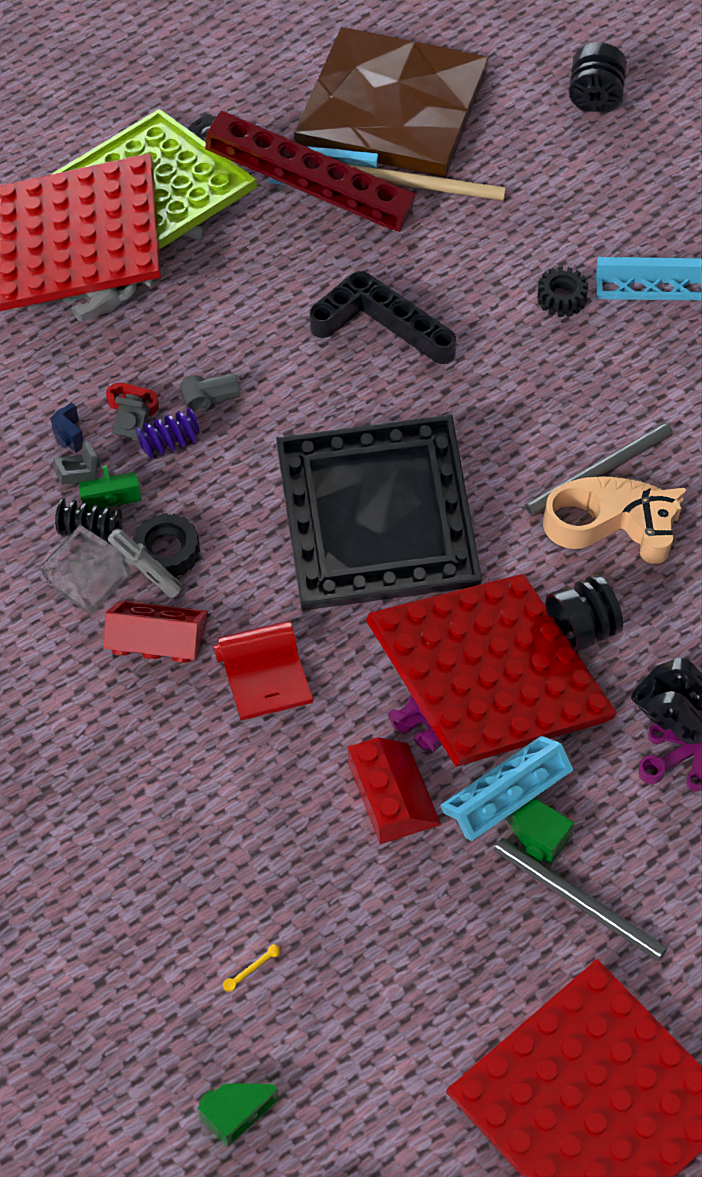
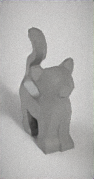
[62,279,153,323]

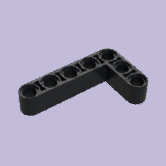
[310,271,456,364]

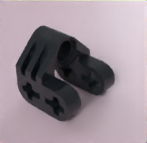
[631,658,702,744]

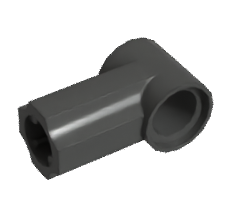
[180,373,240,413]

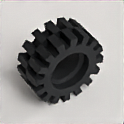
[537,266,588,317]

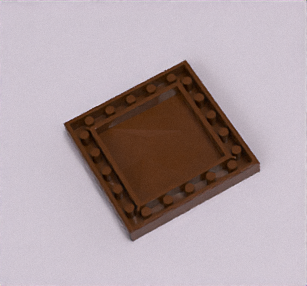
[294,27,488,178]

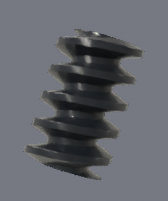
[55,498,122,545]

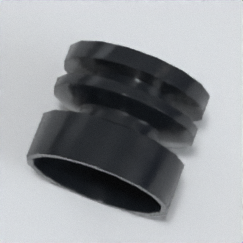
[569,42,627,113]
[545,574,624,652]

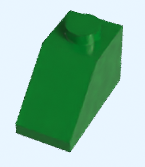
[197,1084,279,1147]

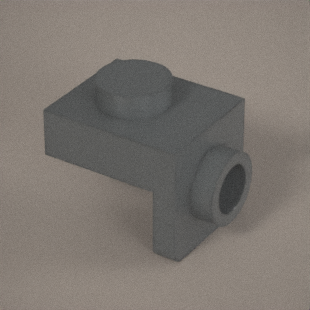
[53,441,100,485]

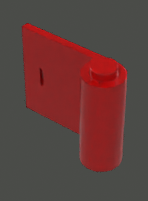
[213,620,313,721]

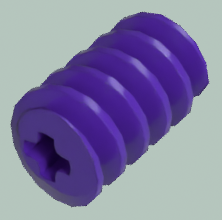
[135,407,200,460]

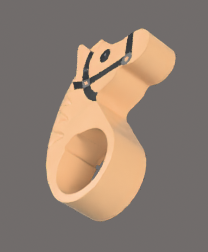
[543,476,686,564]

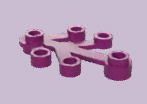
[638,710,702,792]

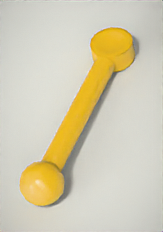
[223,944,281,992]

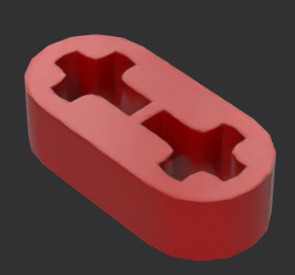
[106,383,159,416]

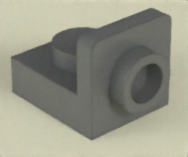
[112,394,150,440]

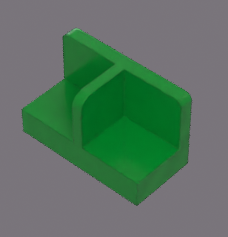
[78,465,142,511]

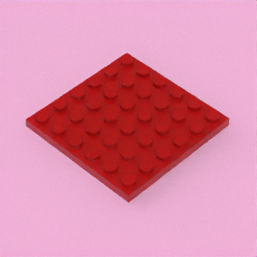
[0,153,161,311]
[366,574,617,767]
[446,959,702,1177]

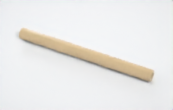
[347,164,506,201]

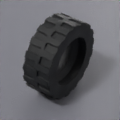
[133,513,200,578]

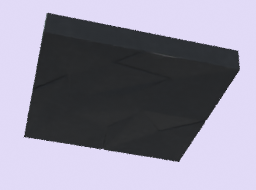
[276,414,482,611]

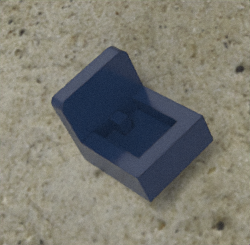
[50,402,84,453]

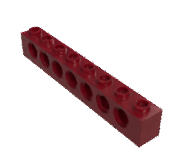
[205,110,416,232]

